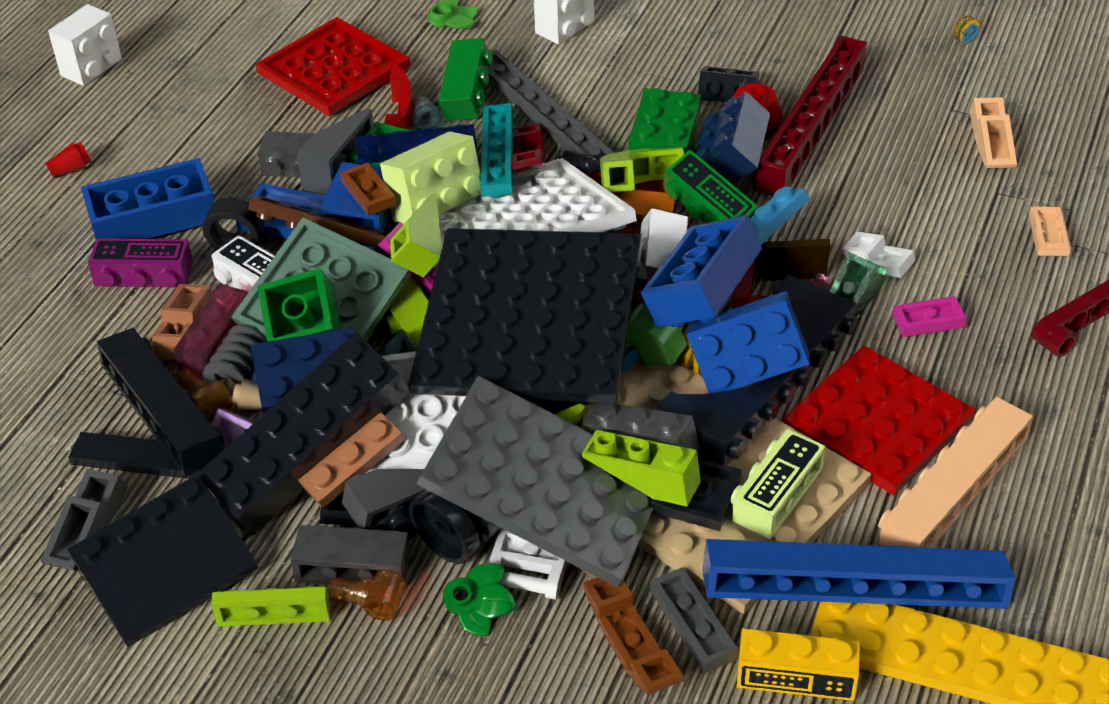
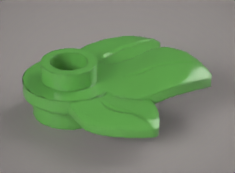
[428,0,478,29]

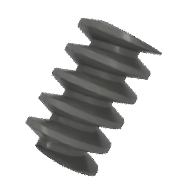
[203,325,267,396]

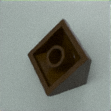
[759,239,830,281]

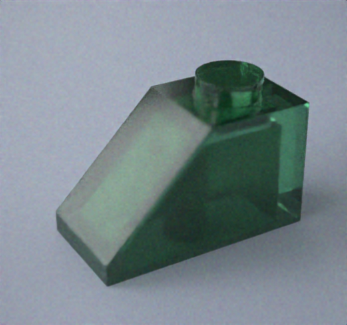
[830,252,887,317]

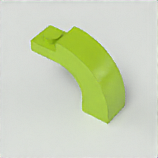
[600,147,684,192]

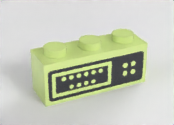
[730,429,825,540]

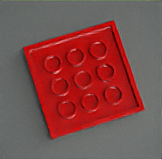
[255,17,411,117]
[782,345,976,496]

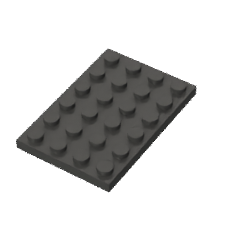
[417,376,654,587]

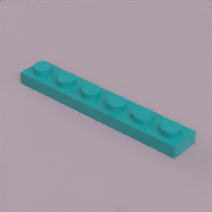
[480,103,513,198]

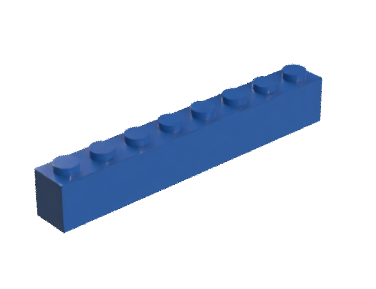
[702,539,1015,609]

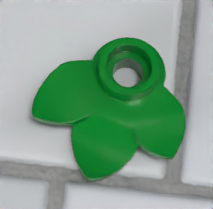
[443,563,517,637]

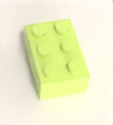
[380,131,482,224]

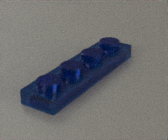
[355,124,477,164]

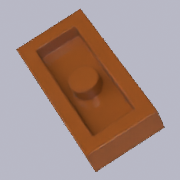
[340,162,396,216]

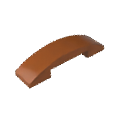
[583,577,684,694]

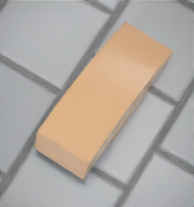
[970,97,1017,168]

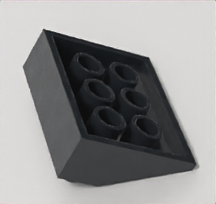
[67,474,258,647]

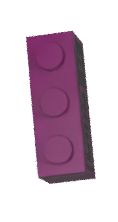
[88,238,193,287]

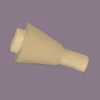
[232,378,262,411]

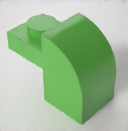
[626,304,687,367]

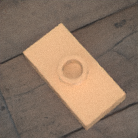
[1029,207,1071,256]

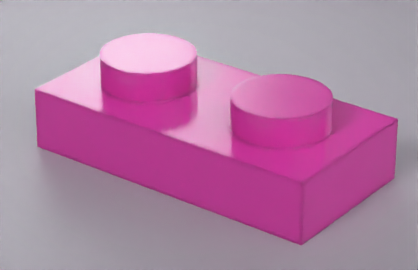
[892,296,967,337]

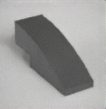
[41,469,128,572]

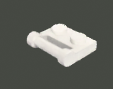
[488,528,568,600]

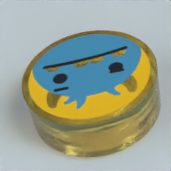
[953,15,980,44]

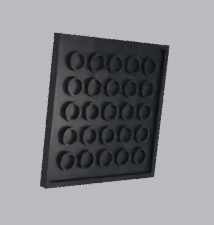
[408,228,643,403]

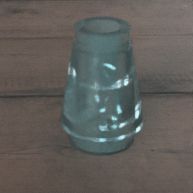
[412,95,441,130]

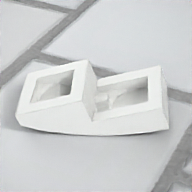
[842,232,915,278]

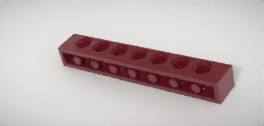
[755,35,867,196]

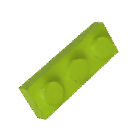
[211,586,330,627]

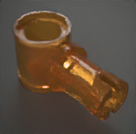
[176,368,233,419]
[328,570,406,621]

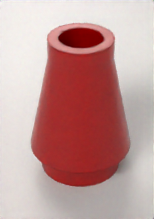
[45,142,92,178]

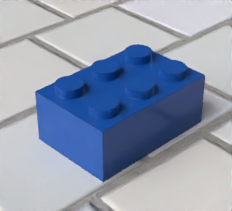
[686,291,809,393]

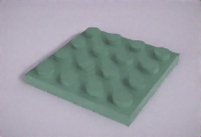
[231,217,412,341]

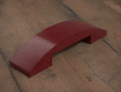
[511,122,546,174]

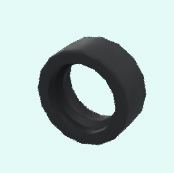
[203,197,265,250]

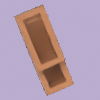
[152,284,211,361]

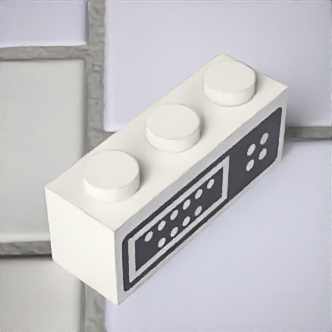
[211,235,275,297]

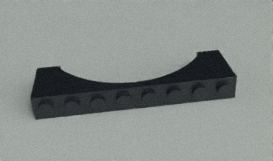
[653,274,858,465]

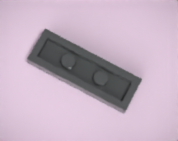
[650,567,739,673]

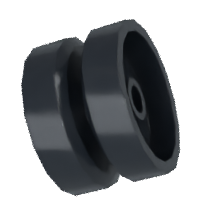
[408,490,501,564]

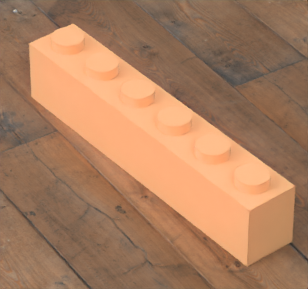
[878,397,1033,548]

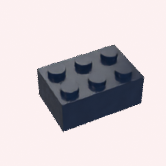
[696,91,770,185]
[251,328,354,414]

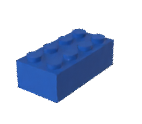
[81,158,218,239]
[641,215,762,327]

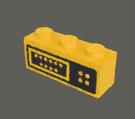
[736,628,860,701]

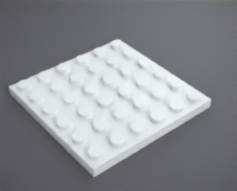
[438,158,637,249]

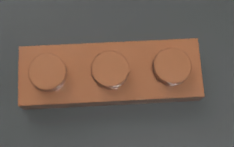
[298,412,405,508]

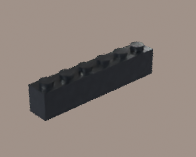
[97,327,225,477]

